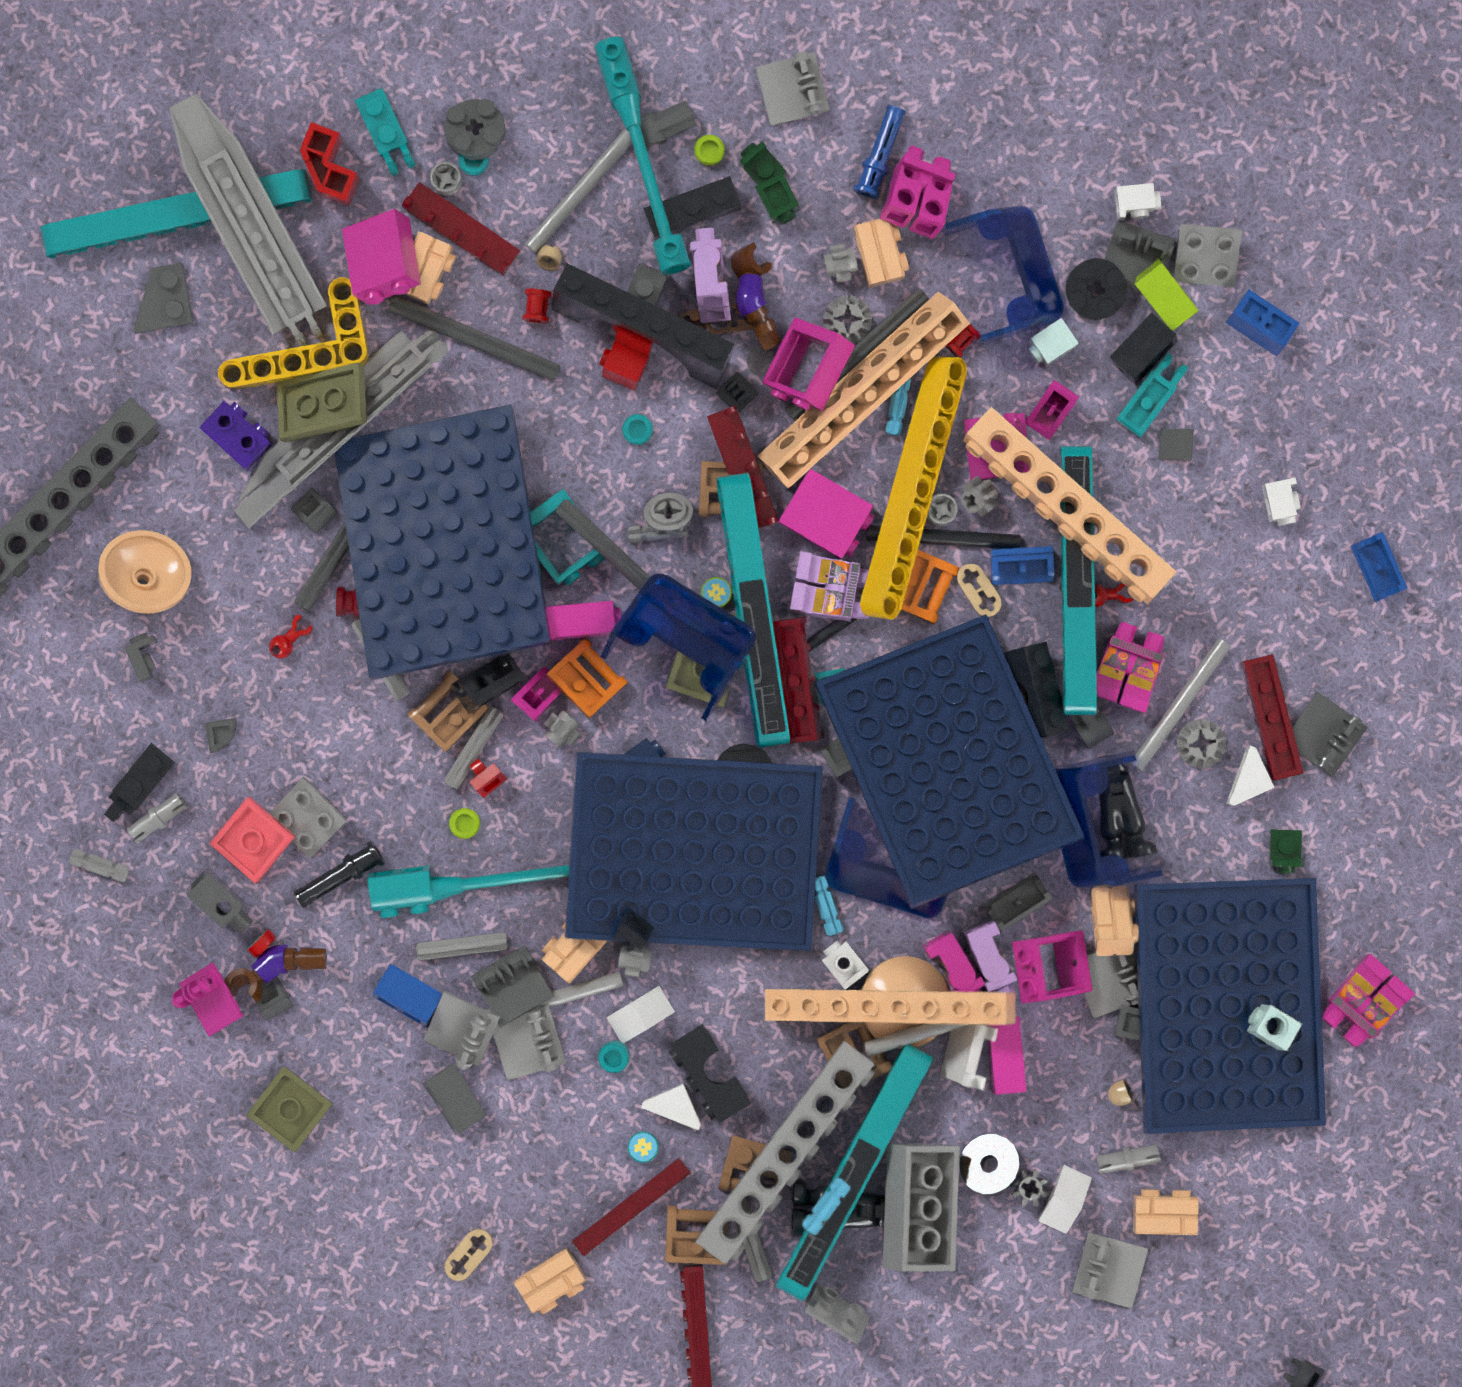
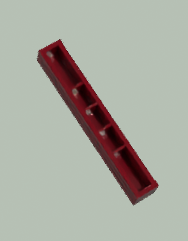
[572,1157,691,1256]
[680,1265,712,1387]

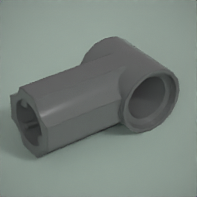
[640,101,696,151]
[1061,695,1114,750]

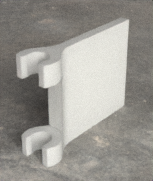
[940,1024,998,1090]

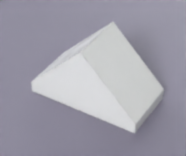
[1226,746,1275,806]
[606,986,675,1043]
[641,1083,701,1130]
[1038,1165,1092,1234]

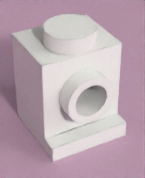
[1114,183,1161,221]
[1262,478,1300,526]
[822,941,869,990]

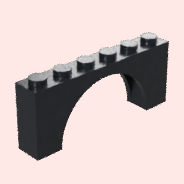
[551,263,734,390]

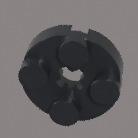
[1065,258,1127,320]

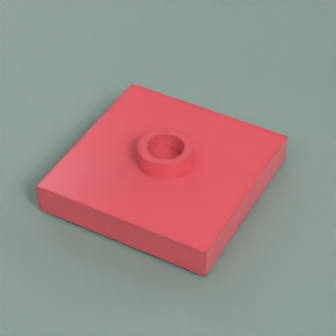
[209,796,296,884]

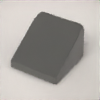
[1159,429,1194,462]
[291,487,338,534]
[256,976,294,1021]

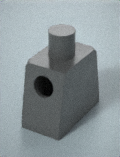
[627,263,671,307]
[186,867,253,934]

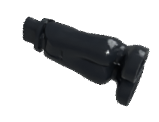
[1096,753,1157,863]
[791,1179,885,1238]

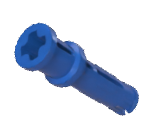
[853,105,906,199]

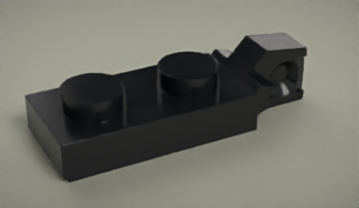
[104,743,176,822]

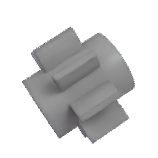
[823,243,858,283]
[961,476,998,517]
[543,710,581,748]
[618,944,653,978]
[1011,1169,1048,1206]

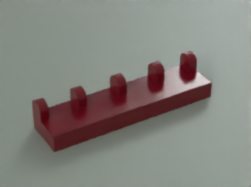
[401,182,521,276]
[707,405,779,529]
[772,616,824,744]
[1240,654,1304,781]

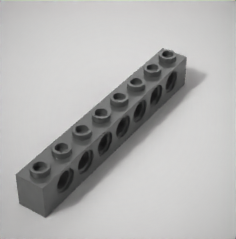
[0,397,161,597]

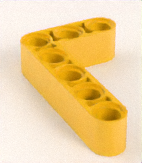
[218,277,369,390]

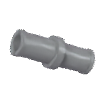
[127,792,188,844]
[1096,1143,1161,1175]

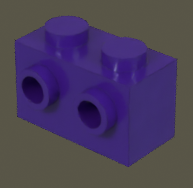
[199,401,272,471]

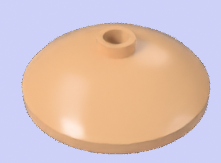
[98,530,191,613]
[861,956,949,1049]

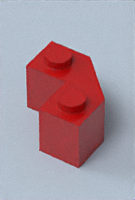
[300,122,360,207]
[599,324,654,391]

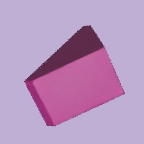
[1025,380,1079,440]
[511,666,562,721]

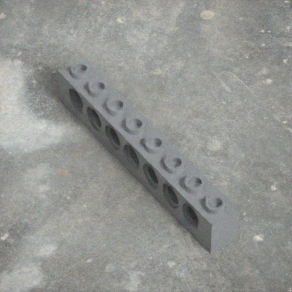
[696,1040,875,1265]

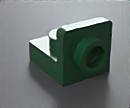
[739,141,787,185]
[755,173,800,225]
[1269,829,1303,873]

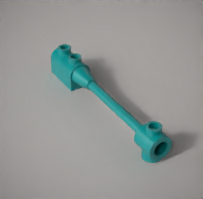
[594,36,691,275]
[367,865,569,918]

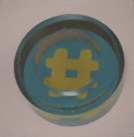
[747,346,776,377]

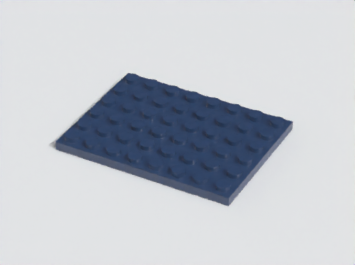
[335,404,552,680]
[816,614,1085,909]
[565,752,823,951]
[1134,878,1326,1134]

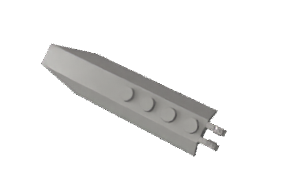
[169,93,327,347]
[234,330,449,528]

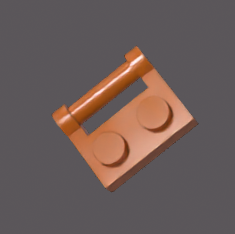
[901,550,960,625]
[546,638,628,720]

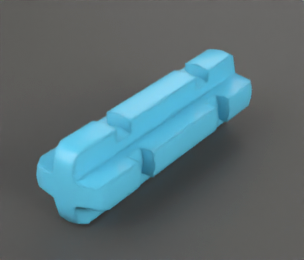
[885,379,911,436]
[815,875,844,936]
[802,1177,850,1235]

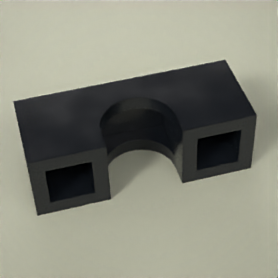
[644,176,741,241]
[1004,641,1070,739]
[669,1023,751,1123]

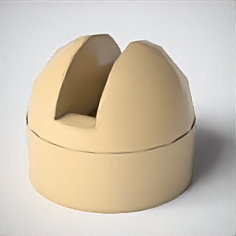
[536,244,562,271]
[1108,1079,1133,1106]

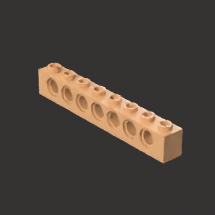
[757,291,970,488]
[963,407,1177,605]
[765,989,1015,1025]

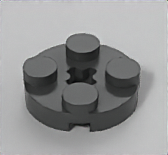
[444,99,506,160]

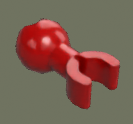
[1095,583,1133,607]
[268,614,313,659]

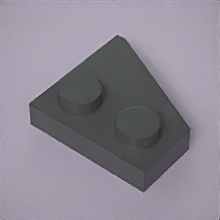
[134,262,194,334]

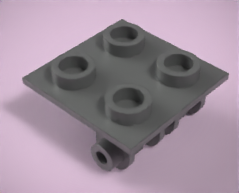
[1105,220,1175,292]
[1292,692,1368,777]
[471,946,554,1028]

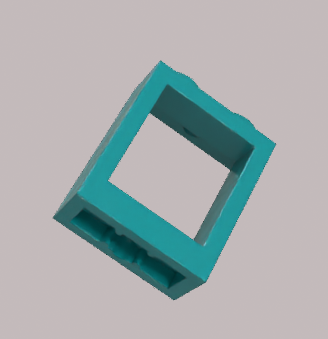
[531,489,606,587]

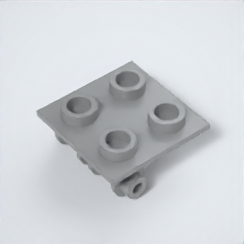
[755,51,830,126]
[1174,224,1242,287]
[270,777,347,859]
[1074,950,1139,1019]
[423,991,500,1070]
[493,1004,566,1081]
[1072,1232,1148,1309]
[805,1284,870,1345]

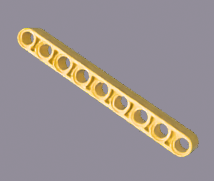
[860,356,967,620]

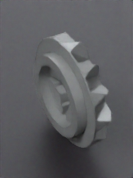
[823,295,872,344]
[644,493,693,535]
[1177,719,1226,768]

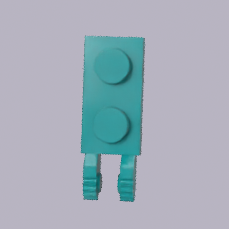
[354,87,416,177]
[1116,353,1189,438]

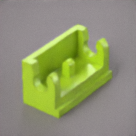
[1134,258,1199,331]

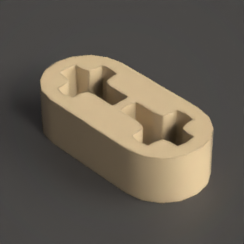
[957,564,1001,617]
[445,1228,493,1281]

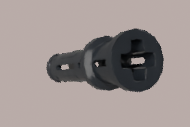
[294,841,385,908]

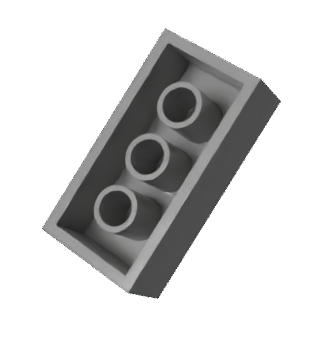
[883,1143,960,1272]

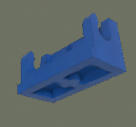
[1226,289,1300,357]
[1350,532,1408,602]
[990,546,1054,585]
[372,963,443,1027]

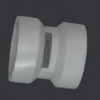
[430,162,462,196]
[927,494,958,526]

